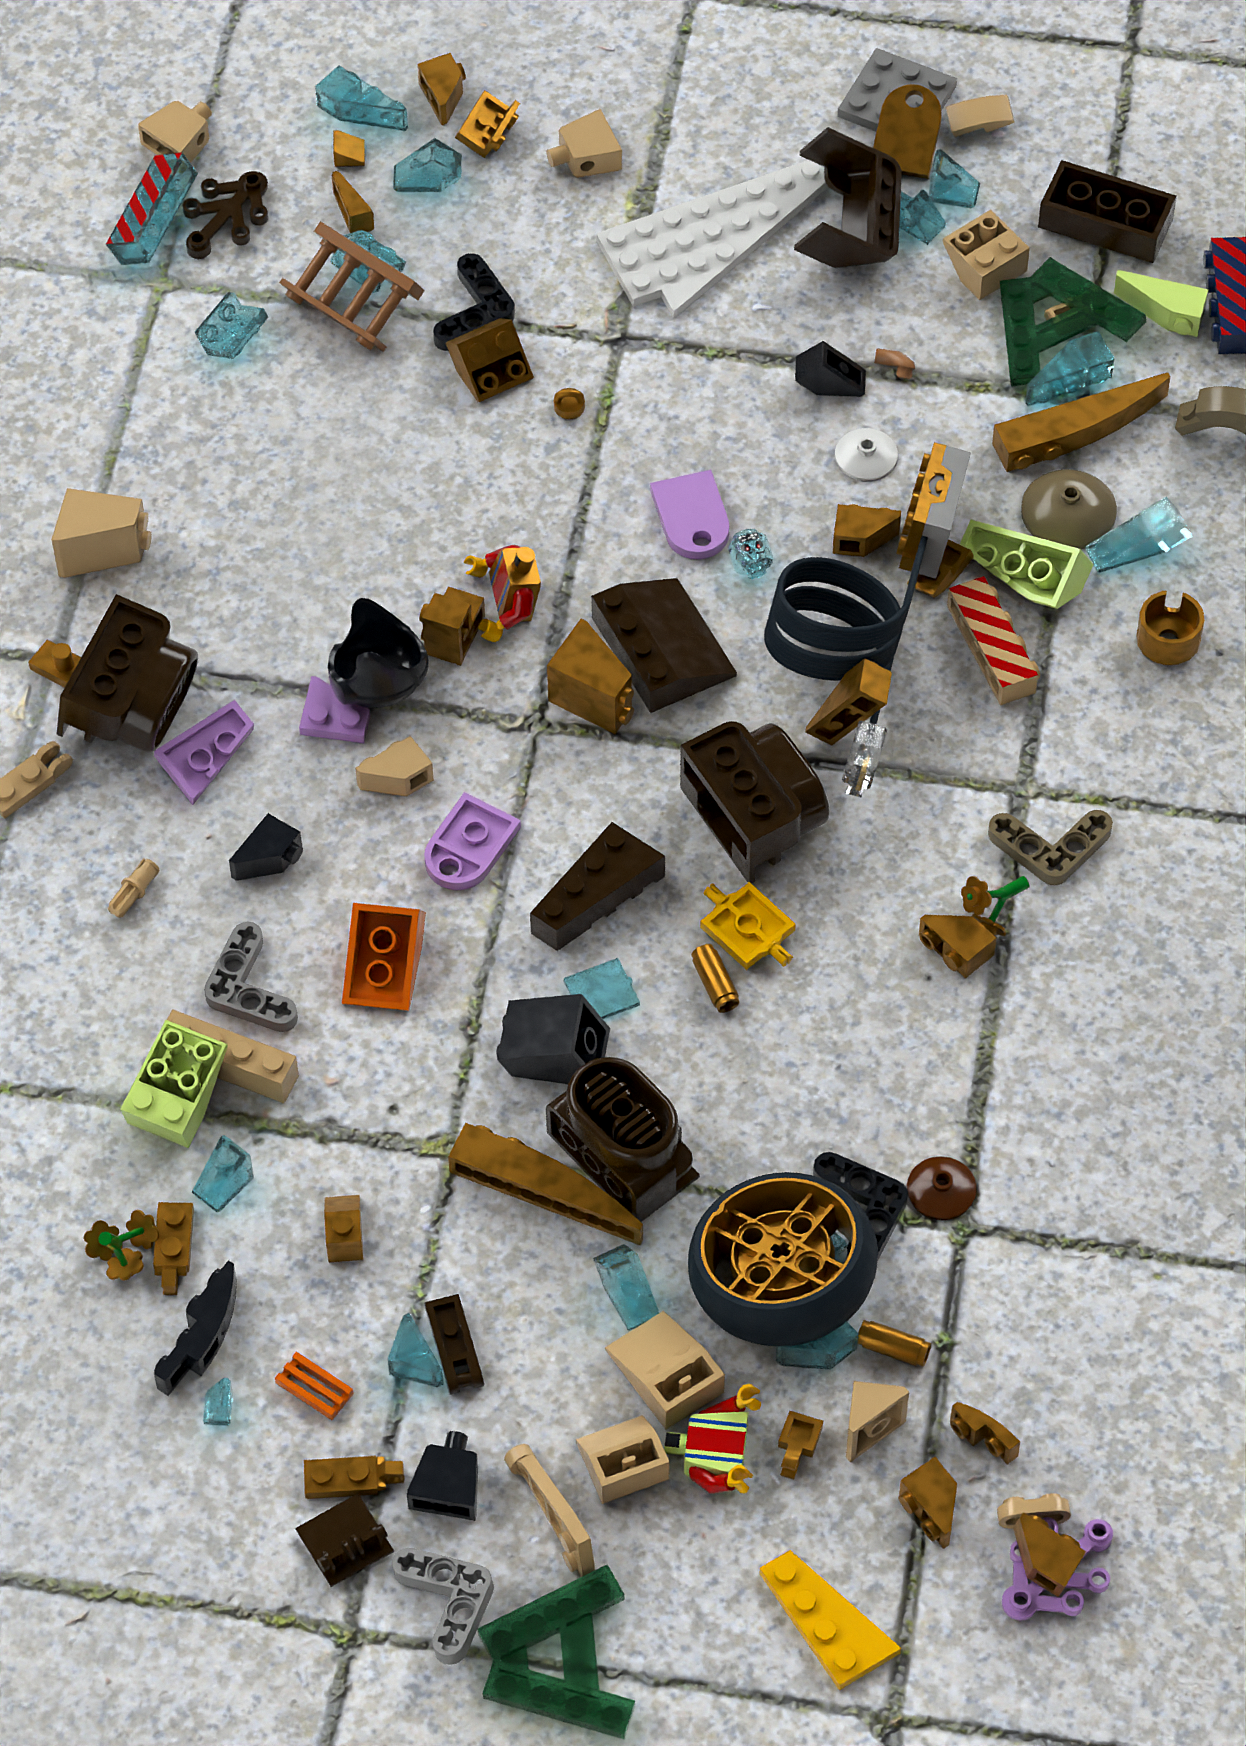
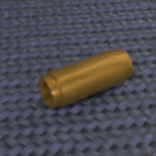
[691,944,740,1013]
[856,1320,931,1367]

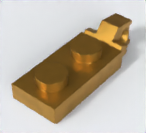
[153,1202,194,1295]
[304,1456,404,1499]

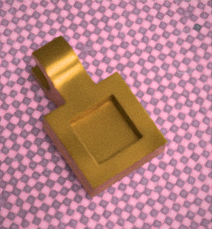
[778,1410,824,1479]

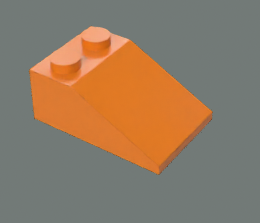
[342,903,426,1011]

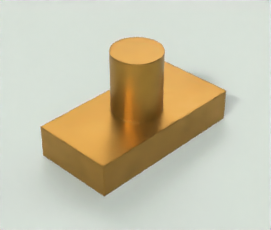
[28,639,81,688]

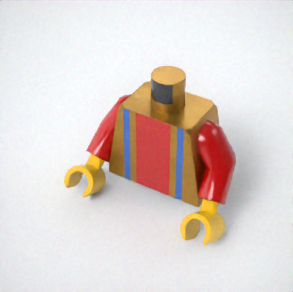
[464,545,541,642]

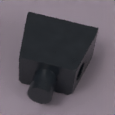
[407,1431,478,1521]

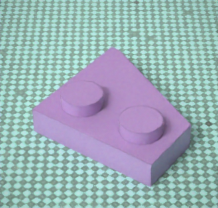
[299,676,370,743]

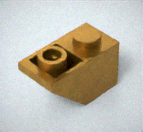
[833,504,901,557]
[919,914,997,978]
[898,1457,957,1549]
[1013,1512,1086,1597]

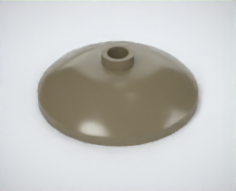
[1021,469,1117,549]

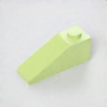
[1114,270,1208,337]

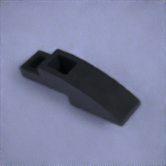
[154,1260,237,1396]

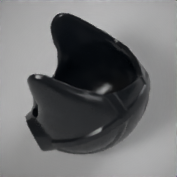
[328,598,429,708]

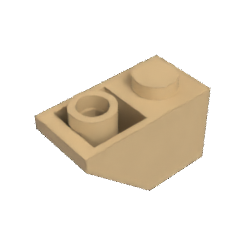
[355,736,434,797]

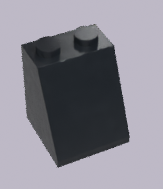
[496,994,610,1084]

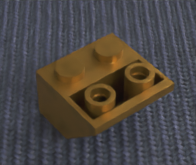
[446,318,534,402]

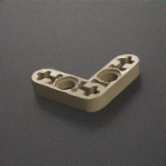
[988,810,1113,885]

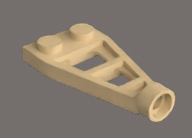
[504,1444,596,1582]

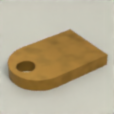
[873,84,942,179]

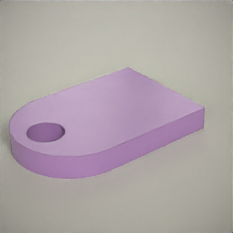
[650,470,729,559]
[424,792,521,890]

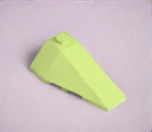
[959,520,1093,609]

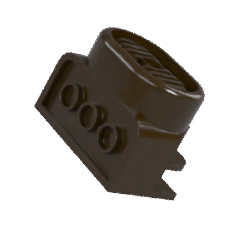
[56,594,198,753]
[680,721,829,883]
[546,1057,700,1222]

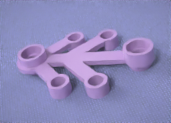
[1002,1517,1113,1620]

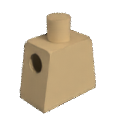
[138,101,212,172]
[546,109,622,178]

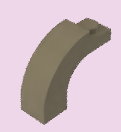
[1175,386,1246,436]

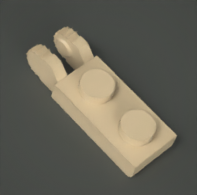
[0,741,73,818]

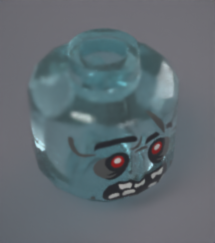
[728,529,774,579]

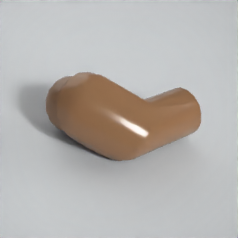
[874,348,915,379]

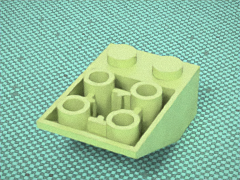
[120,1020,228,1148]

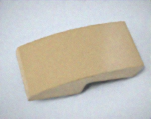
[946,95,1015,137]

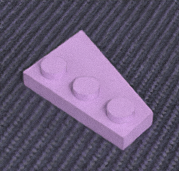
[154,700,254,805]

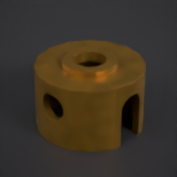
[1136,591,1205,665]

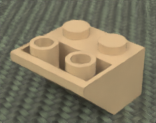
[943,210,1030,300]
[576,1415,669,1504]

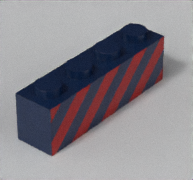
[1203,237,1246,354]

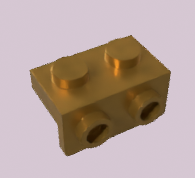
[454,90,520,158]

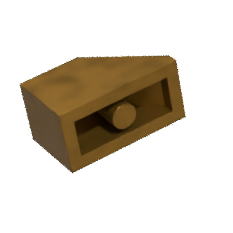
[417,53,466,125]
[324,1195,364,1263]

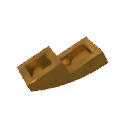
[907,539,974,598]

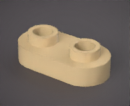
[997,1493,1071,1529]

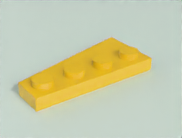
[759,1550,901,1690]

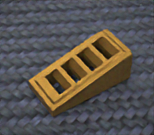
[331,171,374,236]

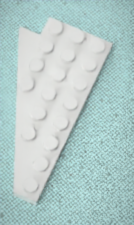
[596,160,828,318]

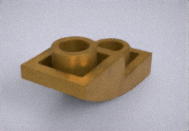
[950,1402,1020,1464]

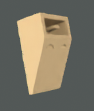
[605,1311,725,1430]

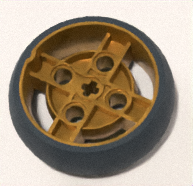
[688,1172,878,1347]

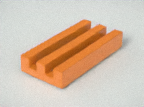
[275,1351,354,1420]

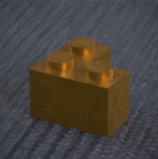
[419,586,485,666]

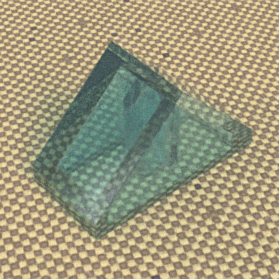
[928,149,980,208]
[192,1135,254,1212]
[388,1313,443,1387]

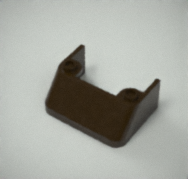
[794,127,902,268]

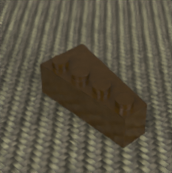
[530,822,665,951]

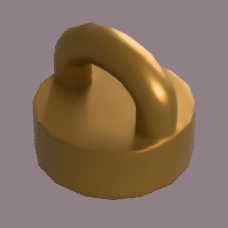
[554,388,585,419]

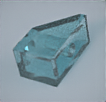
[393,138,462,192]
[593,1244,659,1331]

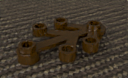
[182,171,268,259]

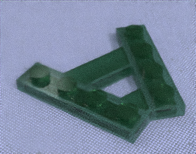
[999,257,1146,387]
[477,1564,635,1739]

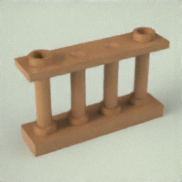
[279,221,425,352]

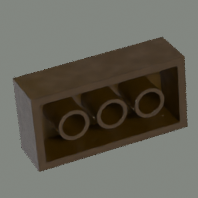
[1038,160,1177,263]

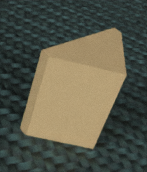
[846,1381,909,1462]

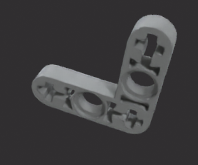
[204,921,298,1032]
[392,1548,494,1665]

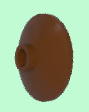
[907,1156,977,1220]

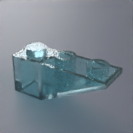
[315,65,408,131]
[1025,331,1115,406]
[1085,497,1192,573]

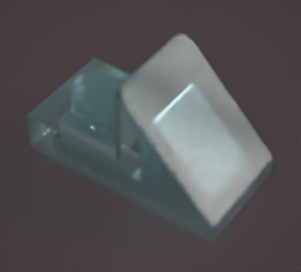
[899,189,946,245]

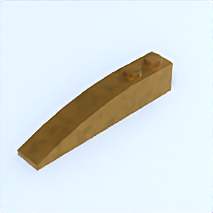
[992,372,1170,472]
[448,1123,643,1246]

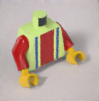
[664,1384,761,1494]

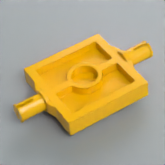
[700,882,796,970]

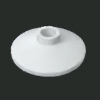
[835,428,898,481]

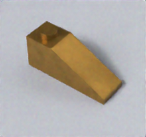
[805,659,892,746]

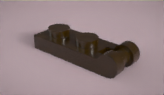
[424,1294,484,1395]

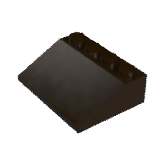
[591,578,737,713]

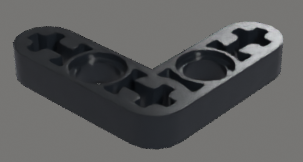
[433,253,515,351]
[813,1152,908,1261]

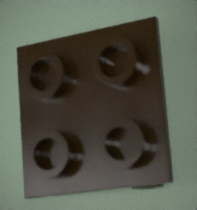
[295,1493,394,1587]

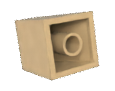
[51,488,152,578]

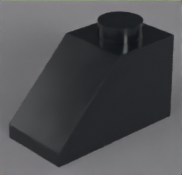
[795,341,866,397]
[229,813,303,881]

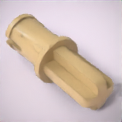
[108,858,160,918]

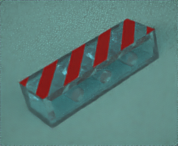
[106,152,198,265]

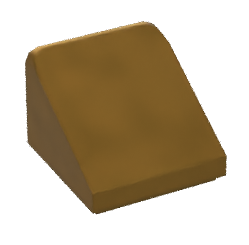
[333,130,365,167]

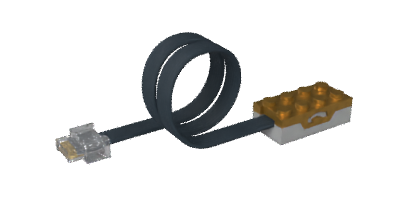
[764,442,971,798]

